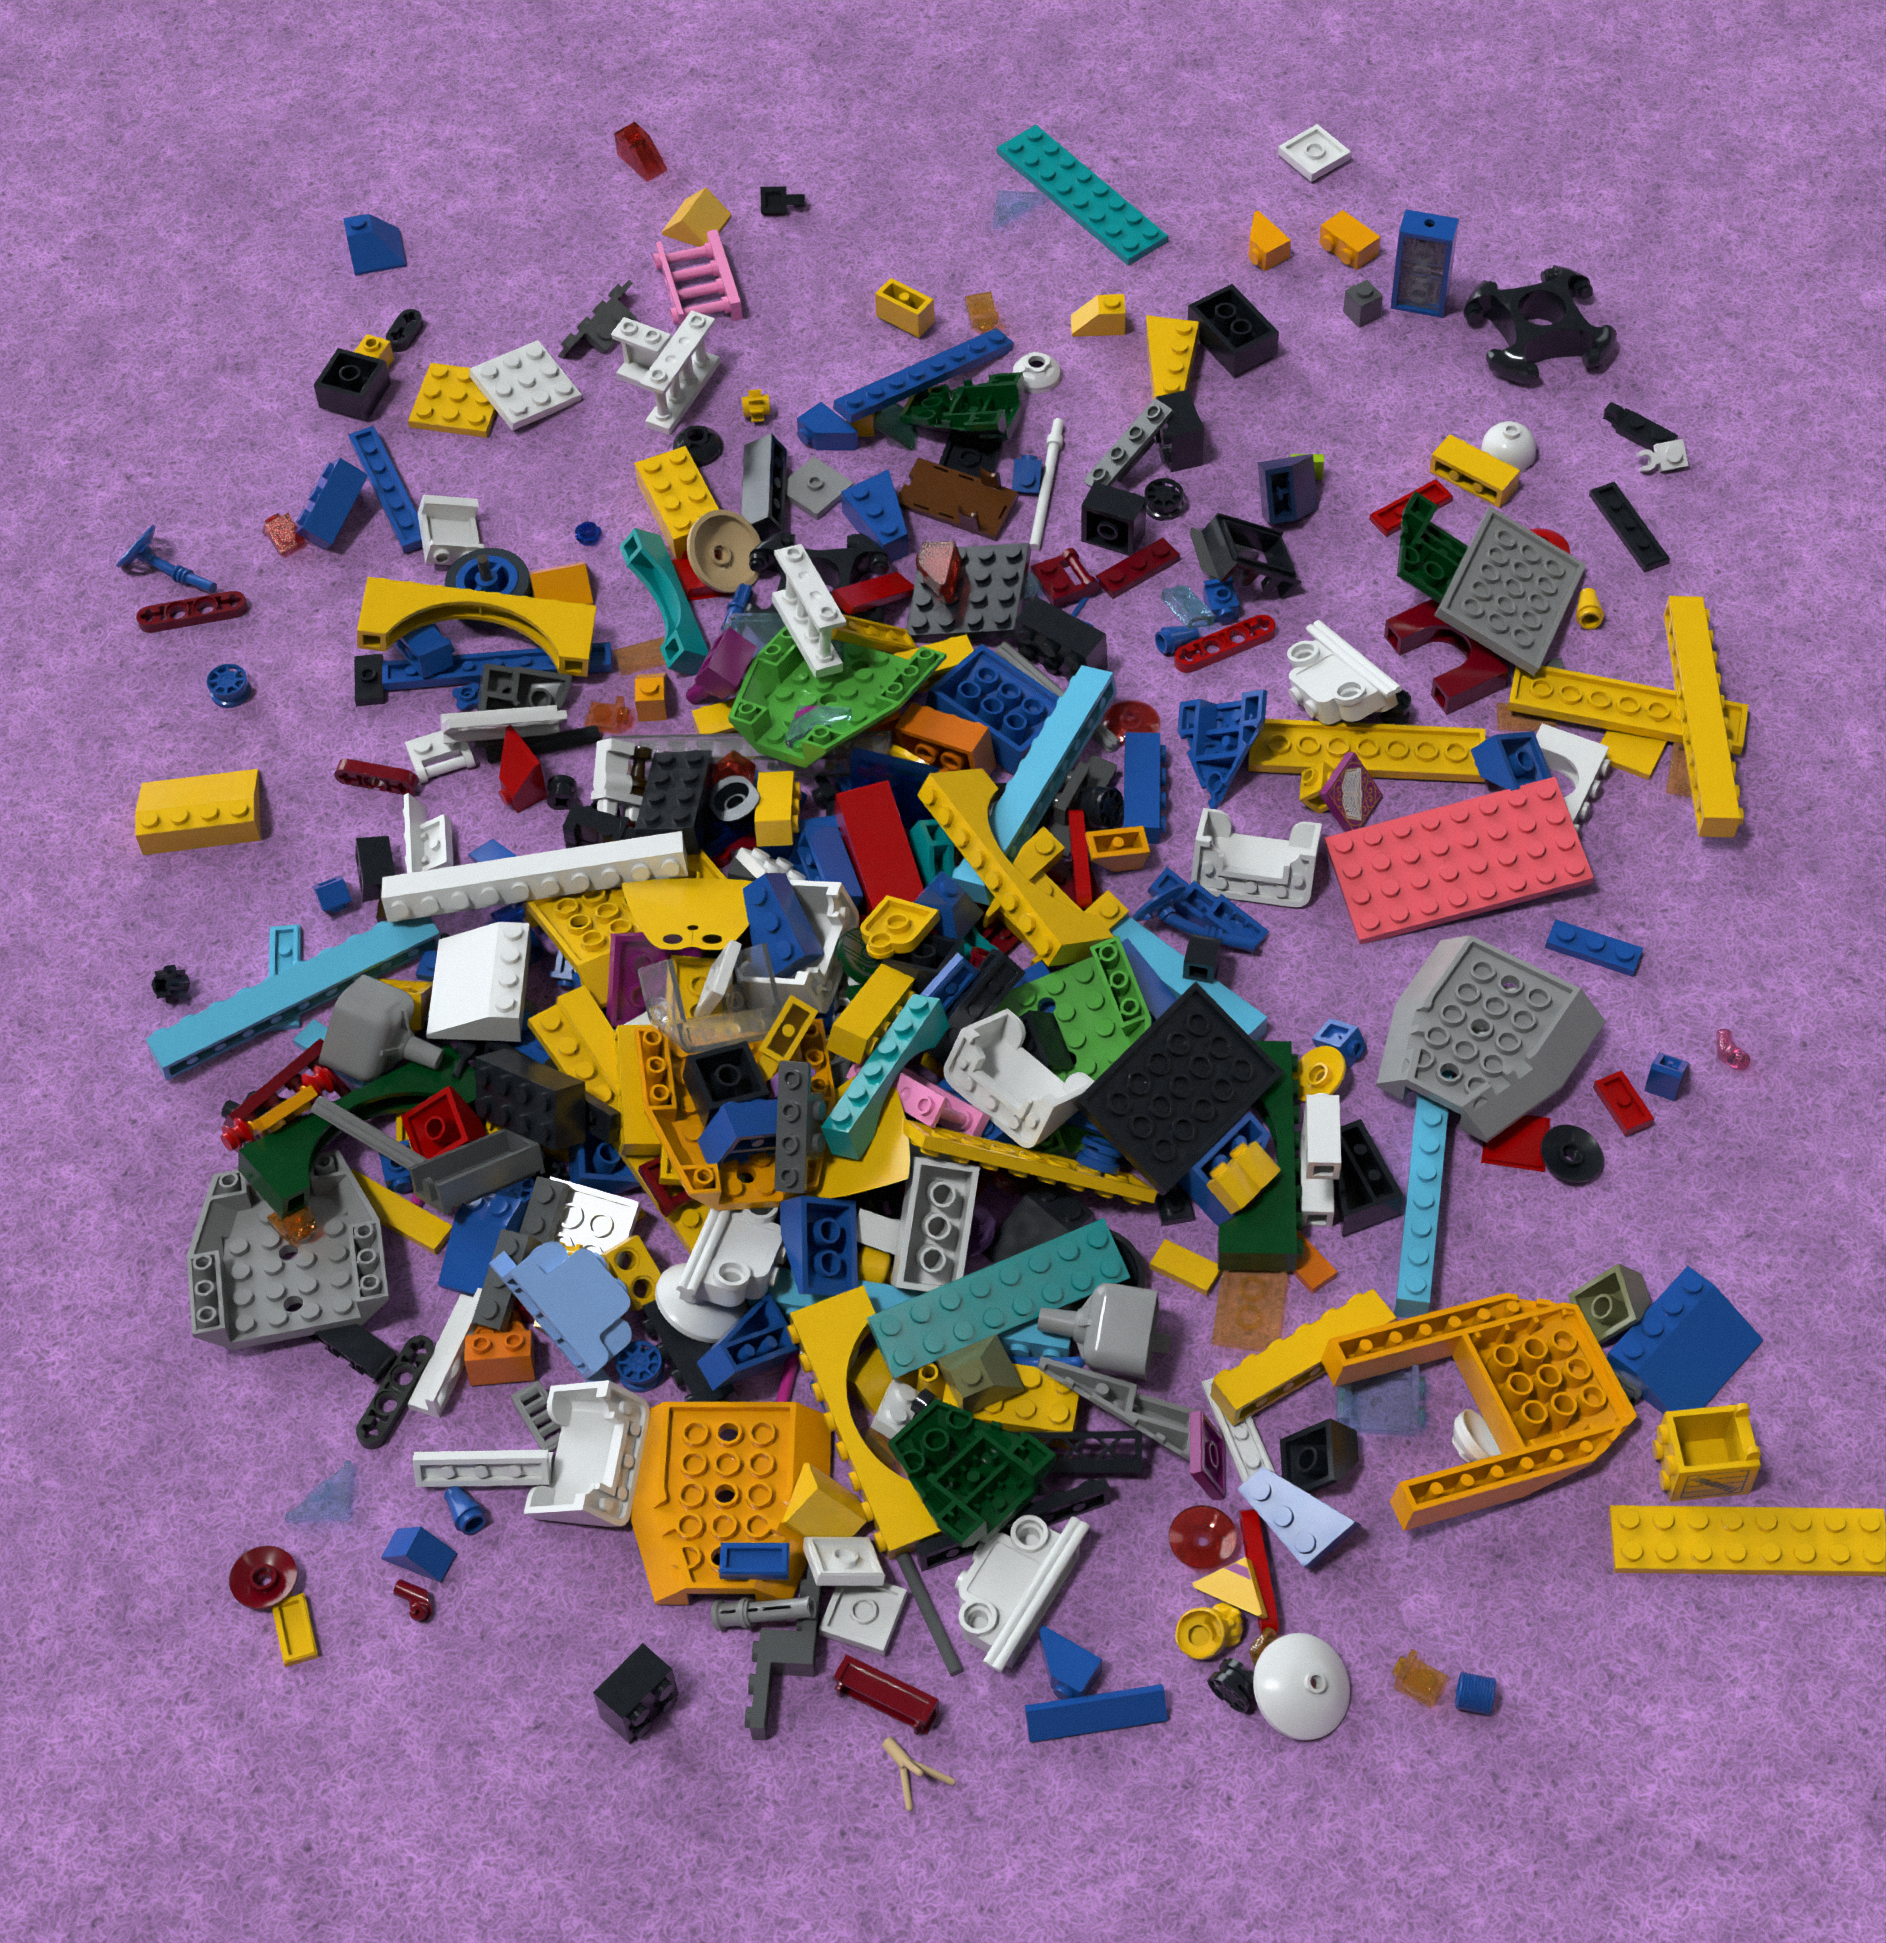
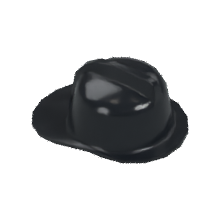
[707,775,760,824]

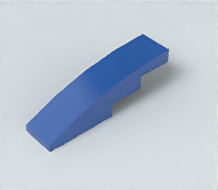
[1147,867,1269,954]

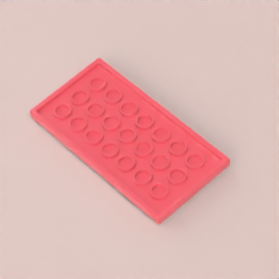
[1325,777,1594,945]

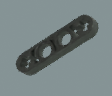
[356,1335,434,1449]

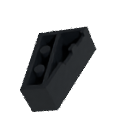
[1334,1119,1403,1236]

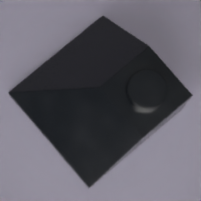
[1280,1418,1359,1494]

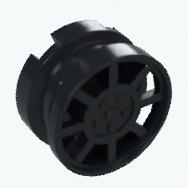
[1144,478,1183,521]
[1080,786,1124,829]
[1207,1657,1255,1713]

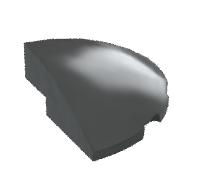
[474,663,572,748]

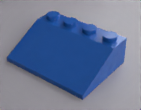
[925,644,1059,775]
[1607,1266,1763,1414]

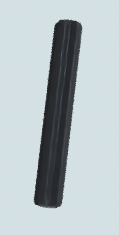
[486,725,600,764]

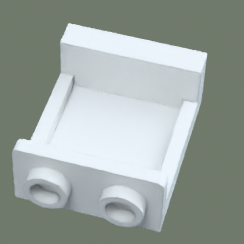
[611,317,671,393]
[418,495,485,565]

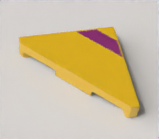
[1192,1557,1268,1619]

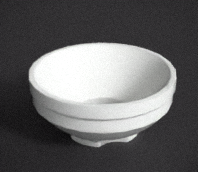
[1012,352,1061,394]
[1452,1409,1501,1463]

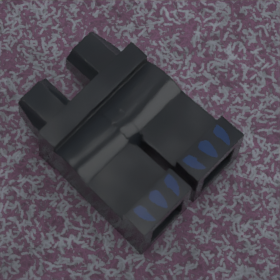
[562,804,637,849]

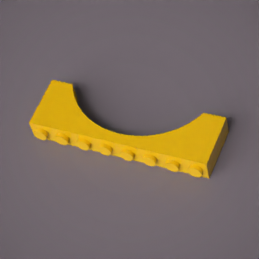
[357,577,596,677]
[917,768,1114,967]
[786,1285,945,1560]

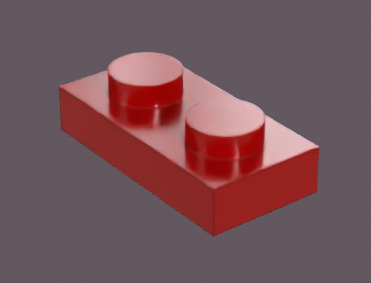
[1593,1070,1654,1136]

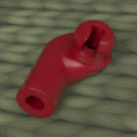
[393,1579,433,1622]

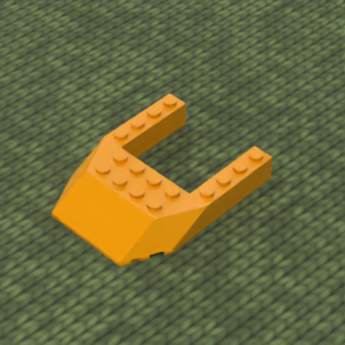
[1321,1293,1637,1531]

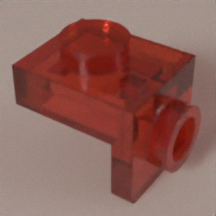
[262,513,305,556]

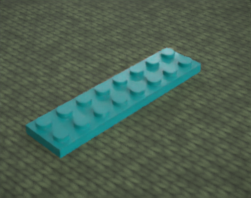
[997,125,1168,266]
[866,1218,1131,1380]

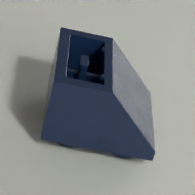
[1257,454,1318,524]

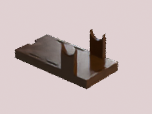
[897,457,1019,541]

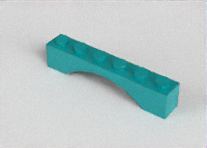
[619,528,709,676]
[906,819,999,962]
[821,994,949,1160]

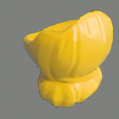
[1175,1602,1243,1660]

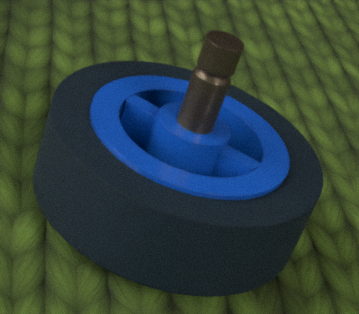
[445,548,533,629]

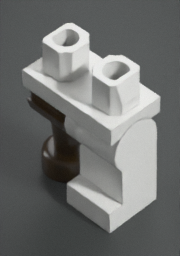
[591,738,653,824]

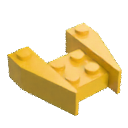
[982,827,1129,967]

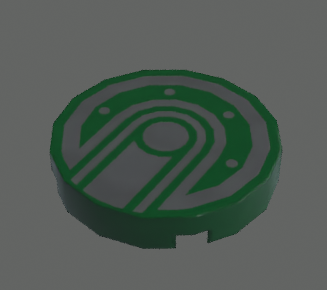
[836,928,884,985]

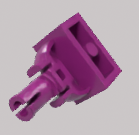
[686,627,757,705]

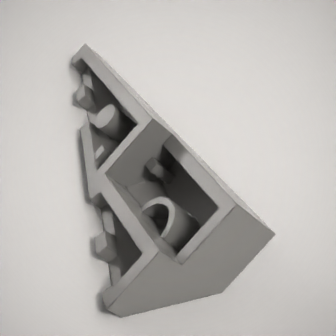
[1037,1356,1197,1461]

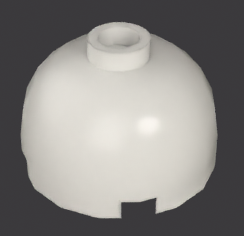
[1481,421,1536,474]

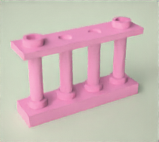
[653,229,743,327]
[846,1055,991,1137]

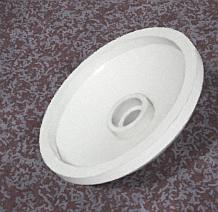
[655,1263,748,1343]
[1253,1633,1350,1740]

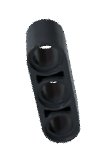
[309,1324,397,1384]

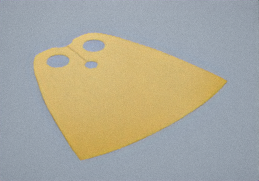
[621,878,753,950]
[804,1076,910,1199]

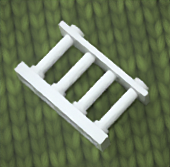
[640,310,720,435]
[772,544,846,679]

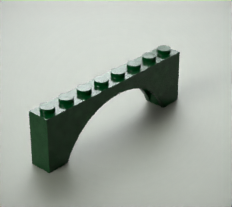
[1217,1041,1303,1271]
[238,1043,476,1220]

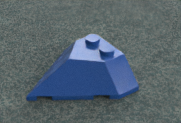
[1177,689,1268,810]

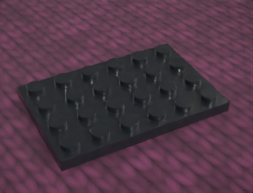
[1073,981,1284,1196]

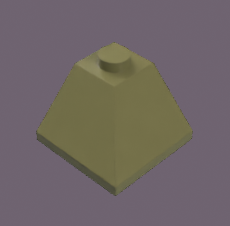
[1568,1263,1651,1345]
[936,1334,1025,1413]

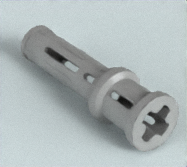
[711,1596,816,1631]

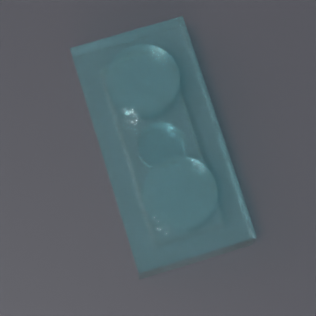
[1161,585,1215,629]

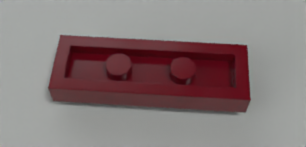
[1096,538,1180,599]

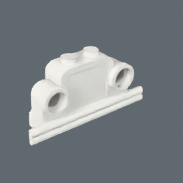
[1287,620,1402,724]
[676,1174,787,1307]
[955,1515,1090,1673]

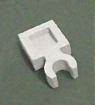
[1636,439,1689,472]

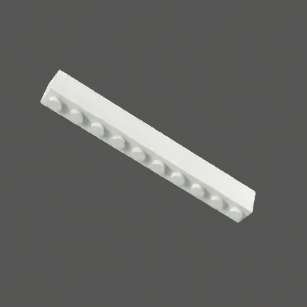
[381,831,688,923]

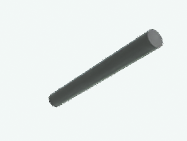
[896,1552,963,1677]

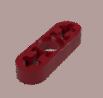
[334,759,419,795]

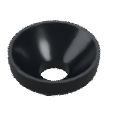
[673,425,722,467]

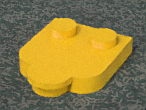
[860,895,940,959]

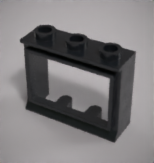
[1202,513,1302,599]

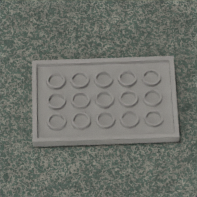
[1434,506,1586,676]

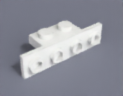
[403,793,453,873]

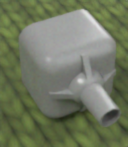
[319,974,444,1082]
[1037,1283,1171,1382]

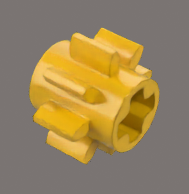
[742,389,771,422]

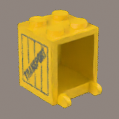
[1652,1403,1761,1502]

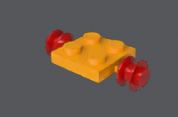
[220,1066,335,1153]

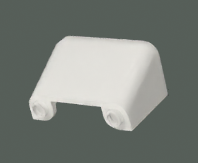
[1191,808,1322,907]
[944,1008,1094,1148]
[524,1380,650,1527]

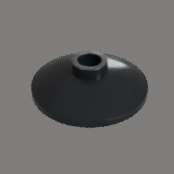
[1540,1125,1602,1183]

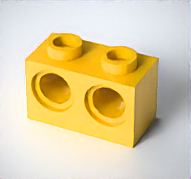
[600,1235,661,1311]

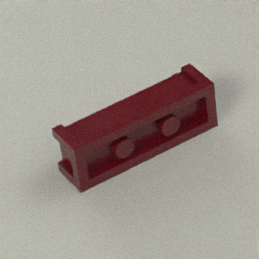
[833,1654,939,1735]

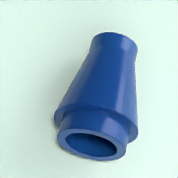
[1155,624,1200,655]
[444,1486,486,1535]

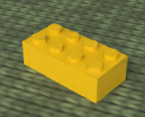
[634,446,719,559]
[942,1363,1081,1450]

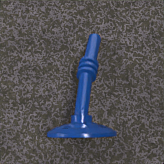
[116,525,217,593]
[1133,883,1257,952]

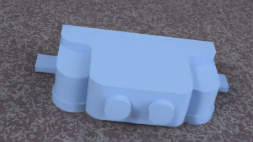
[489,1241,632,1382]

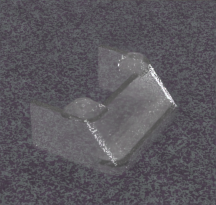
[637,943,782,1054]

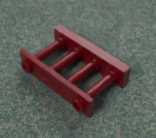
[223,1038,351,1140]

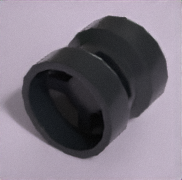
[1380,689,1412,725]

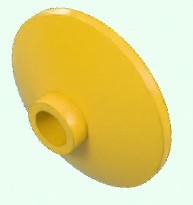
[1292,1046,1346,1103]

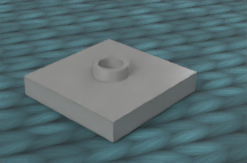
[785,456,854,520]

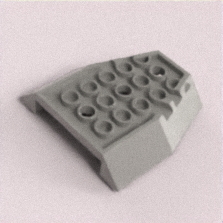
[1376,935,1606,1142]
[187,1150,390,1350]

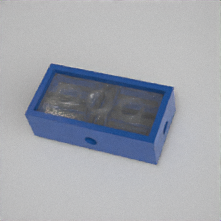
[1390,209,1459,318]

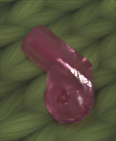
[1716,1029,1751,1069]

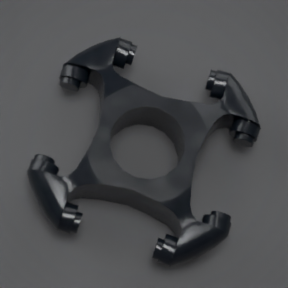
[1463,265,1617,384]
[742,530,890,644]

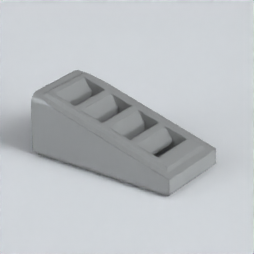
[511,1380,562,1452]

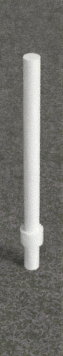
[1030,418,1064,550]

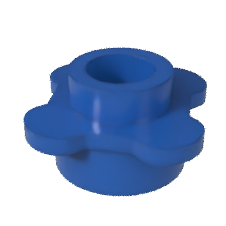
[452,683,480,710]

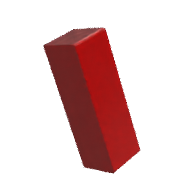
[834,780,938,935]

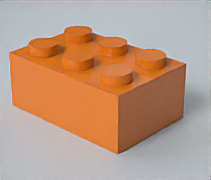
[895,703,997,776]

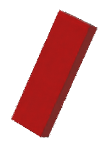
[1369,479,1453,537]

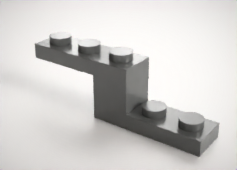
[472,1176,570,1332]
[745,1567,823,1741]

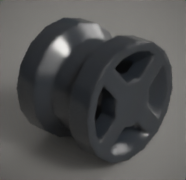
[547,775,577,810]

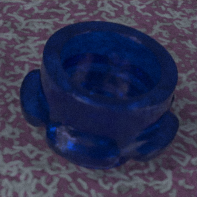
[575,521,602,546]

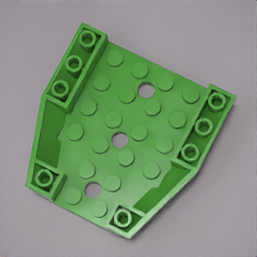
[728,625,947,768]
[990,936,1152,1158]

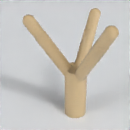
[882,1737,955,1811]

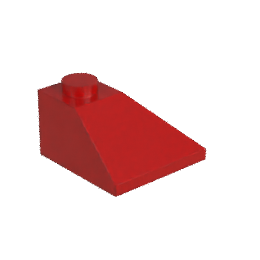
[499,725,547,813]
[401,1086,486,1159]

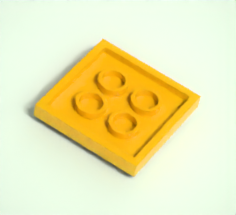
[408,363,497,438]

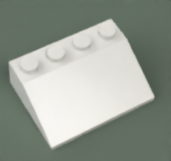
[426,922,531,1042]

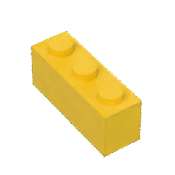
[1429,434,1520,508]
[754,771,801,847]

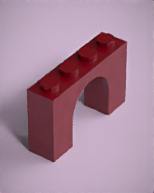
[1384,599,1508,715]

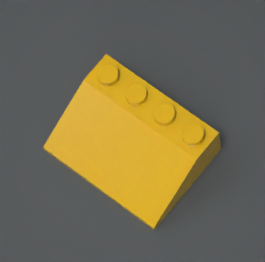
[135,769,261,855]

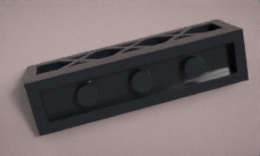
[923,948,1026,1067]
[1009,1431,1142,1473]

